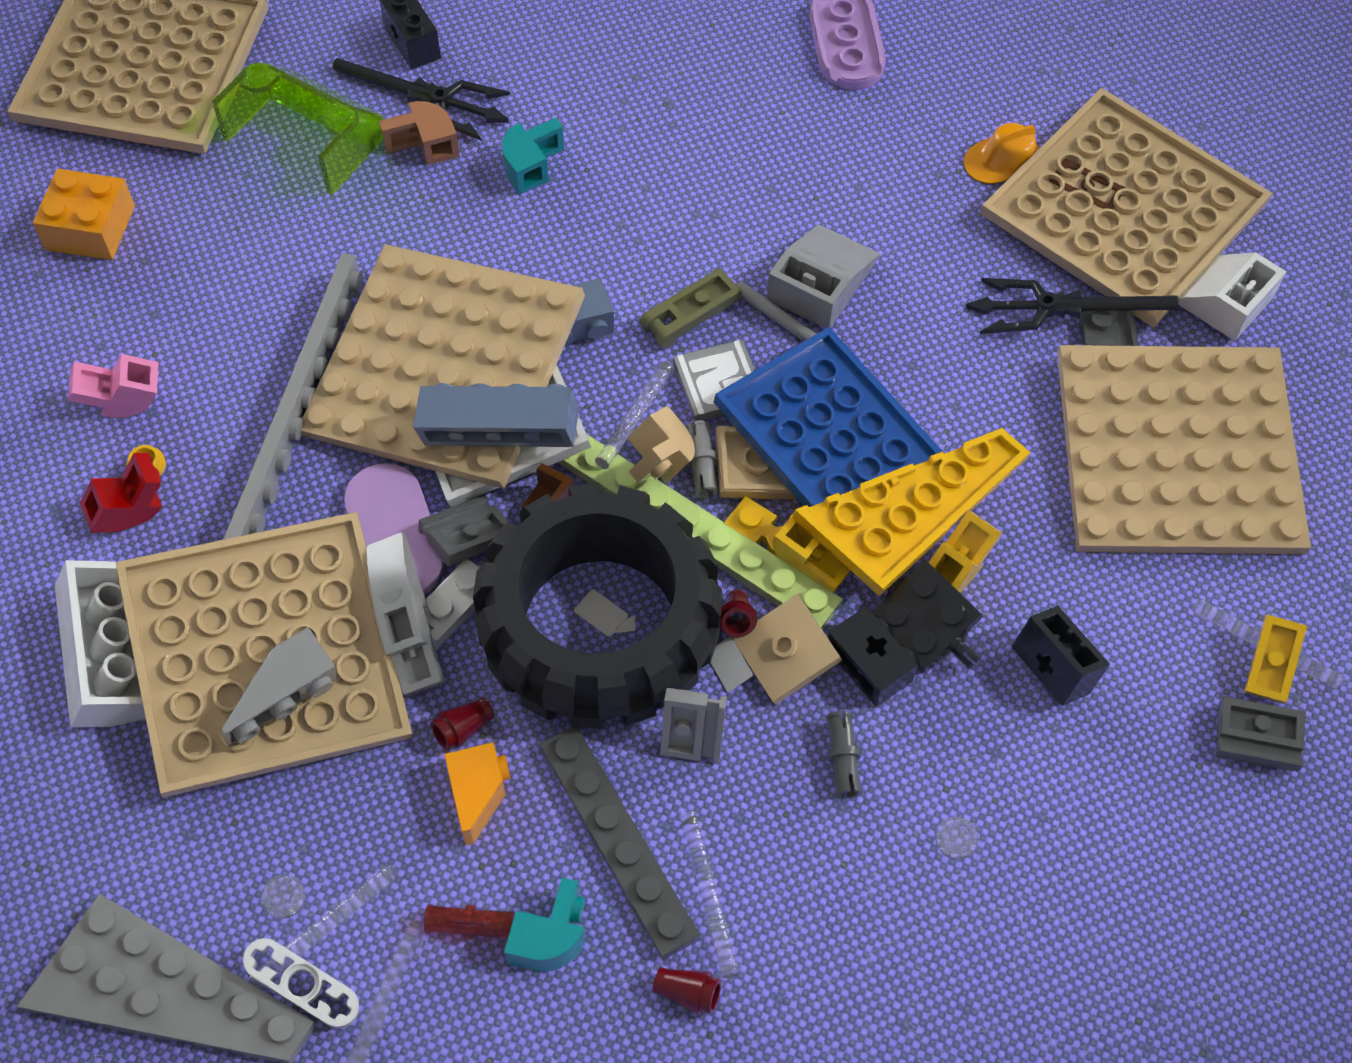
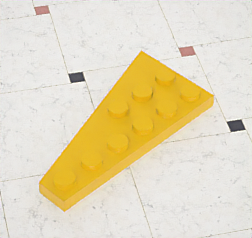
[792,428,1031,596]

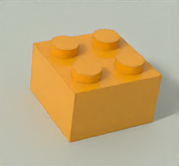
[33,168,135,260]

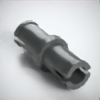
[826,711,862,798]

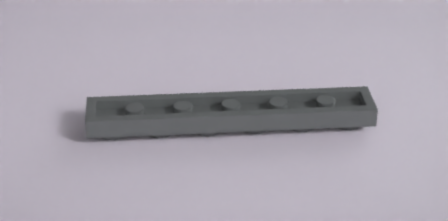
[540,727,700,961]

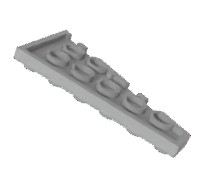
[16,894,317,1063]

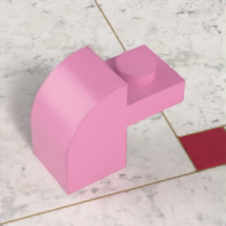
[68,354,158,418]

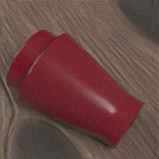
[720,590,757,638]
[430,697,494,750]
[653,967,721,1016]

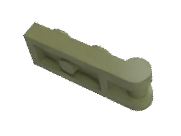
[639,267,742,349]

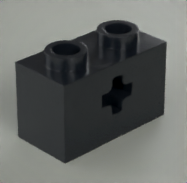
[379,0,441,70]
[828,606,918,708]
[1012,606,1110,706]

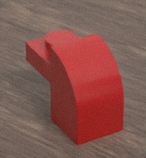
[80,452,162,533]

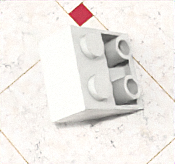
[1178,252,1286,341]

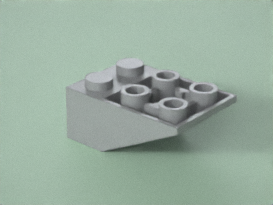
[767,224,880,329]

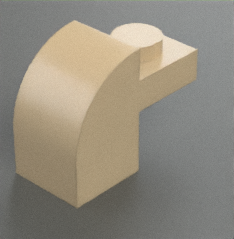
[627,406,695,484]

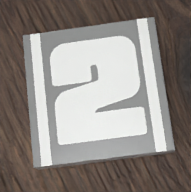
[673,339,755,421]

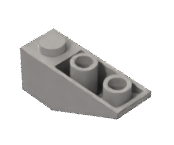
[221,627,337,746]

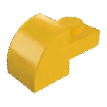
[929,510,1003,593]
[773,513,851,593]

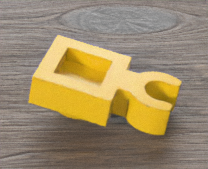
[724,496,782,556]

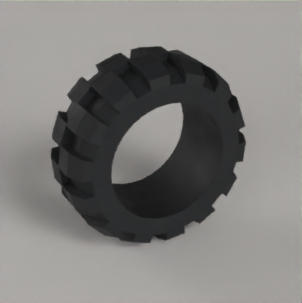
[473,483,722,729]

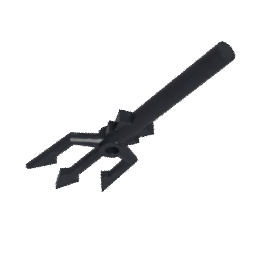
[333,58,510,141]
[966,278,1178,334]

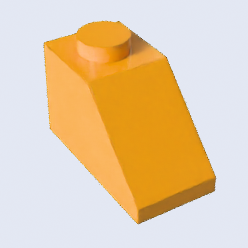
[444,742,511,846]

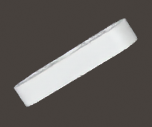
[243,938,359,1029]

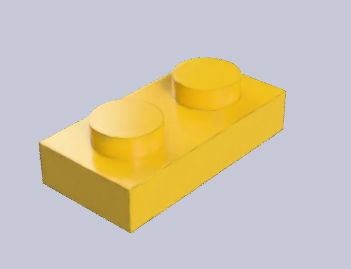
[1244,614,1307,704]

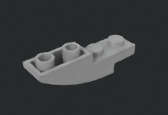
[366,532,446,696]

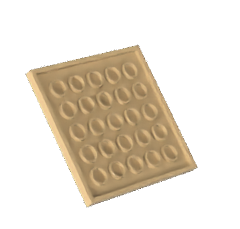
[7,0,269,154]
[980,88,1273,328]
[301,244,585,489]
[1057,345,1311,554]
[115,512,412,798]

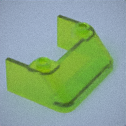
[212,62,384,195]

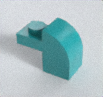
[502,118,564,195]
[504,877,586,972]

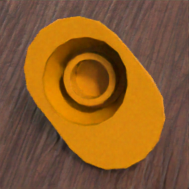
[964,122,1040,184]

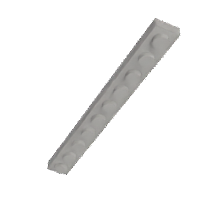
[223,253,363,540]

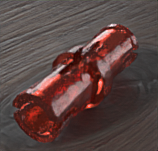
[424,904,515,940]

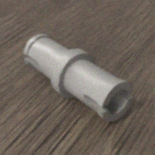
[686,420,719,498]

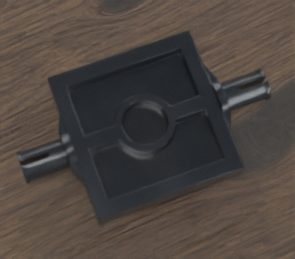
[872,559,983,673]

